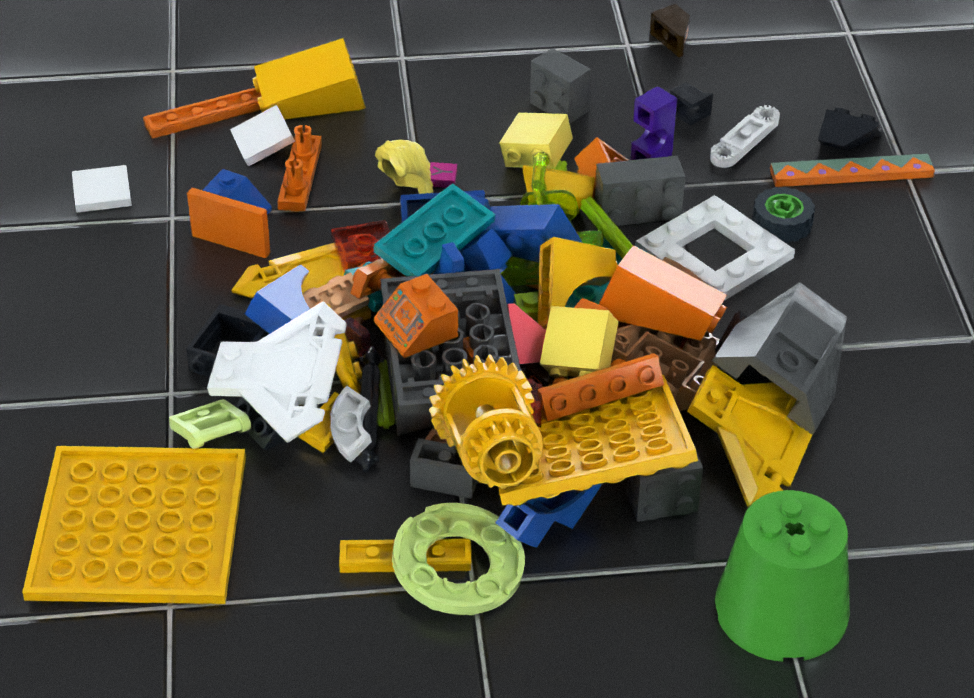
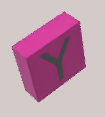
[430,162,457,188]

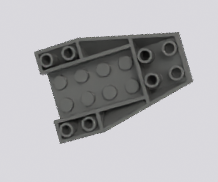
[712,282,847,435]

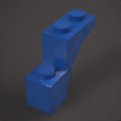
[460,228,516,304]
[495,483,603,548]

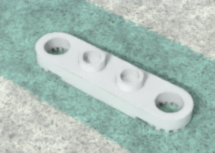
[710,105,780,168]

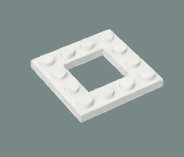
[635,195,795,301]

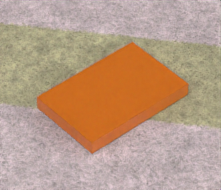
[187,187,271,258]

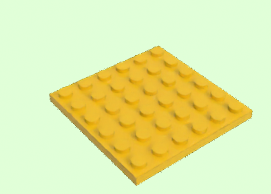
[498,374,698,506]
[23,446,246,604]

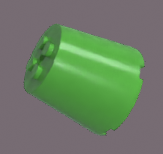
[715,490,850,662]

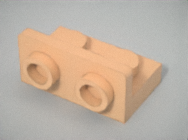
[303,272,369,318]

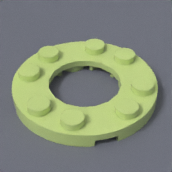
[392,503,525,615]

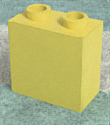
[499,113,573,169]
[540,306,618,379]

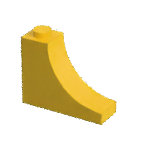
[538,237,618,330]

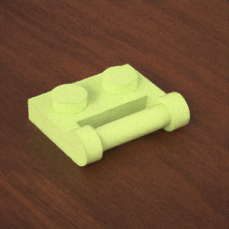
[169,399,251,449]

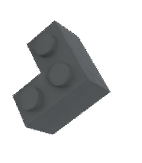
[410,438,478,499]

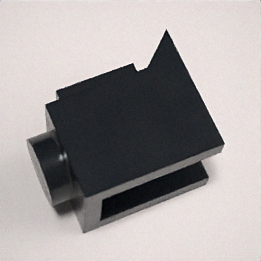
[670,82,713,126]

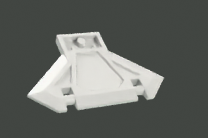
[207,301,347,443]

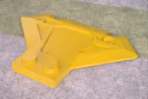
[232,236,381,323]
[687,365,812,507]

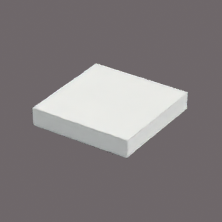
[230,105,295,166]
[72,165,132,213]

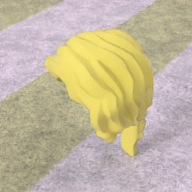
[375,139,433,194]

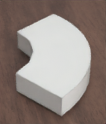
[330,386,372,463]

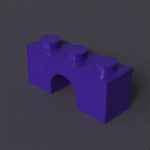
[630,86,677,160]

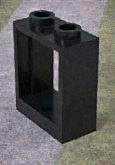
[186,304,269,377]

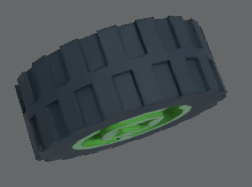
[752,187,815,243]

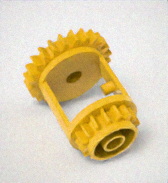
[429,355,543,489]

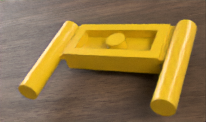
[327,304,363,393]

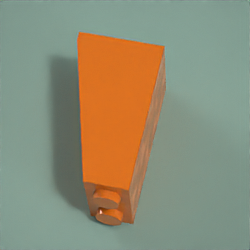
[599,245,727,341]

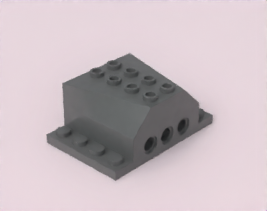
[381,269,521,436]

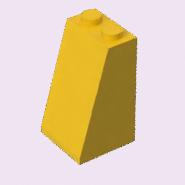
[252,38,366,119]

